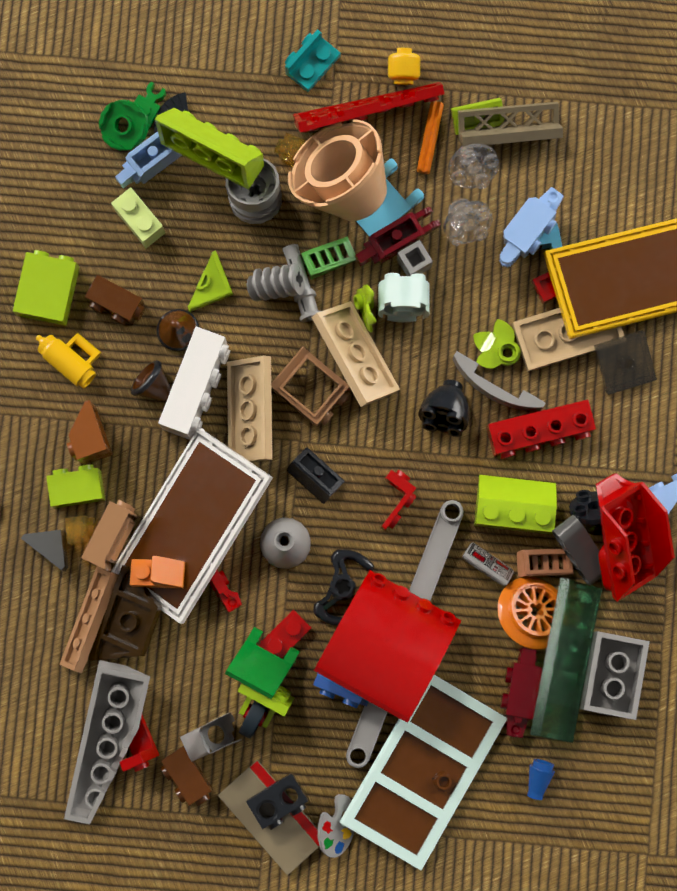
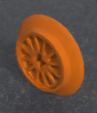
[498,577,568,649]

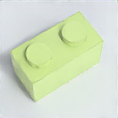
[111,187,166,248]

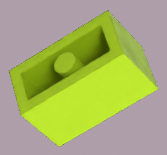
[46,465,105,509]

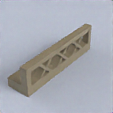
[458,102,563,147]

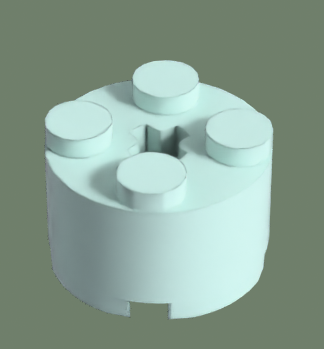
[378,273,430,322]

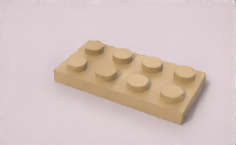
[311,301,400,407]
[512,308,626,372]
[227,356,272,462]

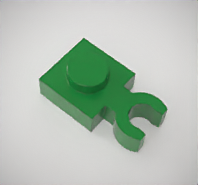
[134,81,166,130]

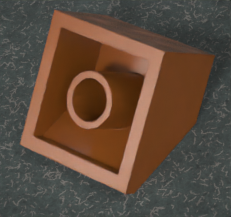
[67,400,113,465]

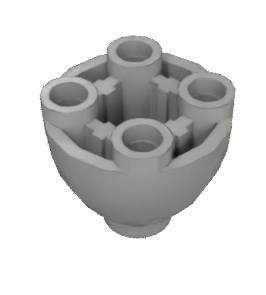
[260,517,311,569]

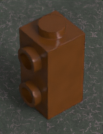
[85,275,145,325]
[160,746,213,806]

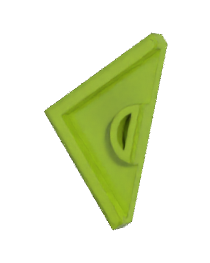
[188,250,233,312]

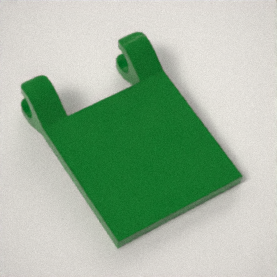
[225,627,300,699]

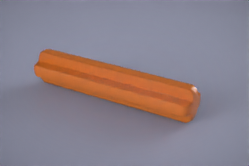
[417,101,444,174]

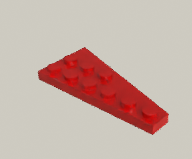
[293,82,444,133]

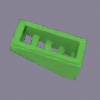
[301,236,357,280]

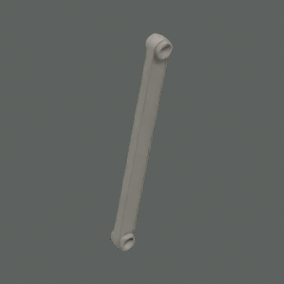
[346,500,464,768]

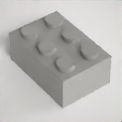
[580,631,650,720]

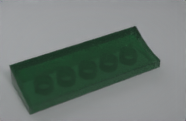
[530,577,602,743]

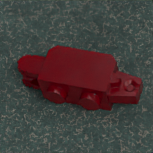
[355,206,441,267]
[500,646,545,738]

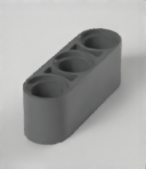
[552,515,602,586]

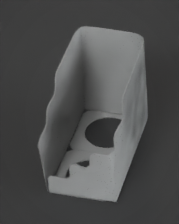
[180,712,242,762]

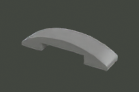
[452,351,546,411]

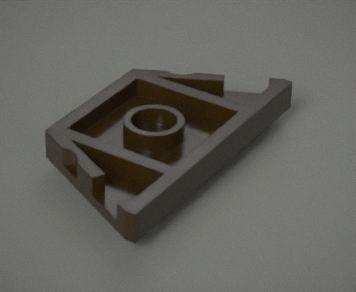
[89,565,162,661]

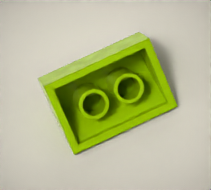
[474,475,557,535]

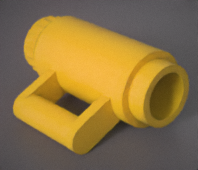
[36,333,101,389]

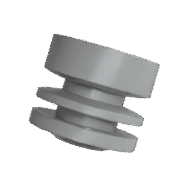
[226,158,282,224]

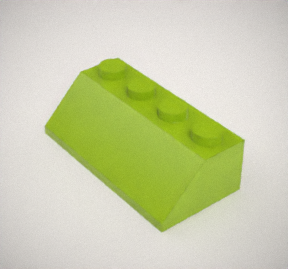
[155,108,264,190]

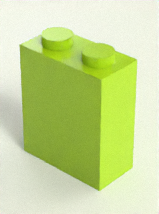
[13,250,80,326]

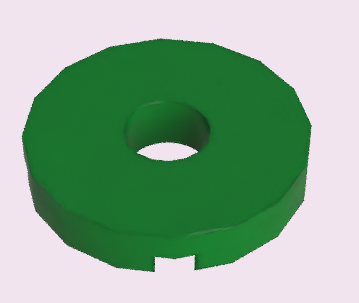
[99,99,149,151]

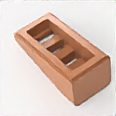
[517,549,574,577]

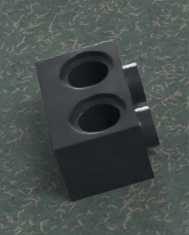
[246,772,309,830]

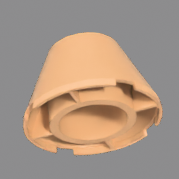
[288,119,387,221]

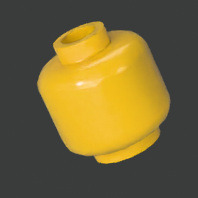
[388,48,421,85]

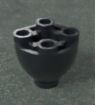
[418,379,470,437]

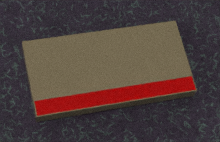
[218,759,320,875]

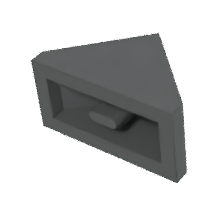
[21,530,68,571]

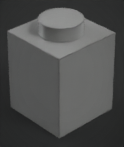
[397,240,433,276]

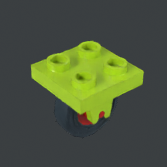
[238,683,295,739]

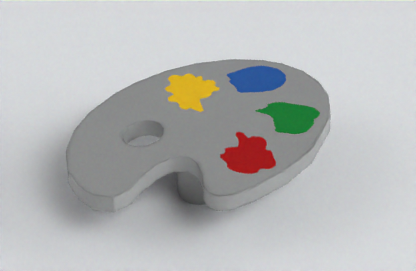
[318,794,354,858]

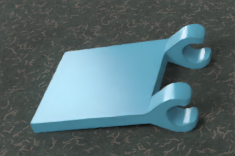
[356,158,424,236]

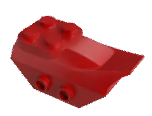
[595,473,675,602]

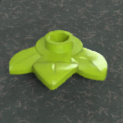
[353,284,377,333]
[473,319,521,369]

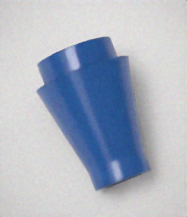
[527,759,555,800]

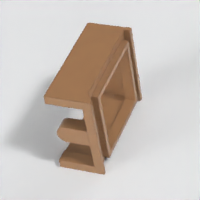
[271,347,351,428]
[81,500,139,572]

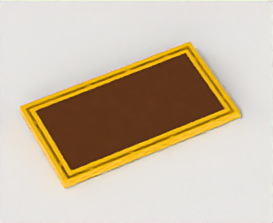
[543,219,677,339]

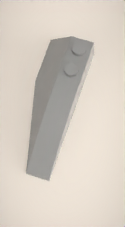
[64,660,150,824]

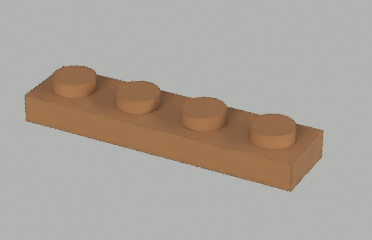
[59,567,118,673]

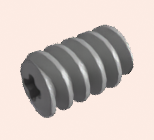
[247,263,304,301]

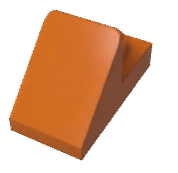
[130,556,185,588]

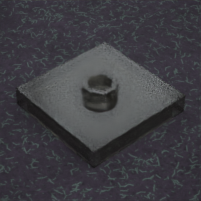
[594,330,657,395]

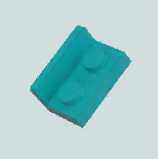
[285,29,341,92]

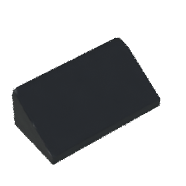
[287,447,345,504]

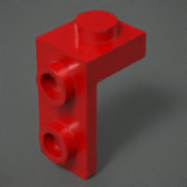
[381,469,417,531]
[119,715,159,772]

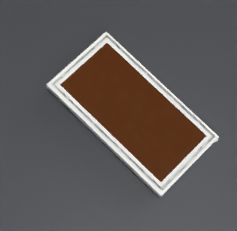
[111,428,273,624]

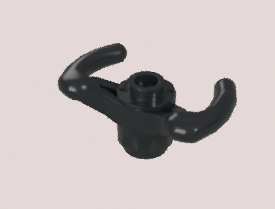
[313,549,374,626]

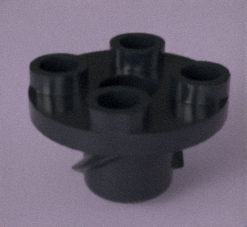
[569,490,603,535]

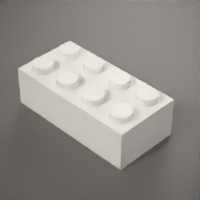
[158,327,230,440]

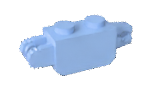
[115,132,182,188]
[499,187,564,268]

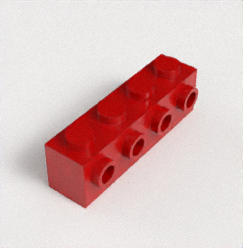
[486,399,596,459]

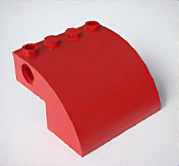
[313,570,461,723]

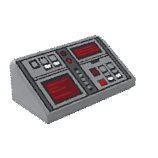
[462,542,514,586]

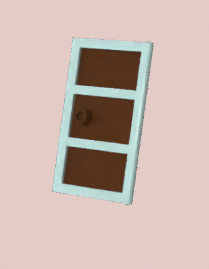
[340,675,507,870]

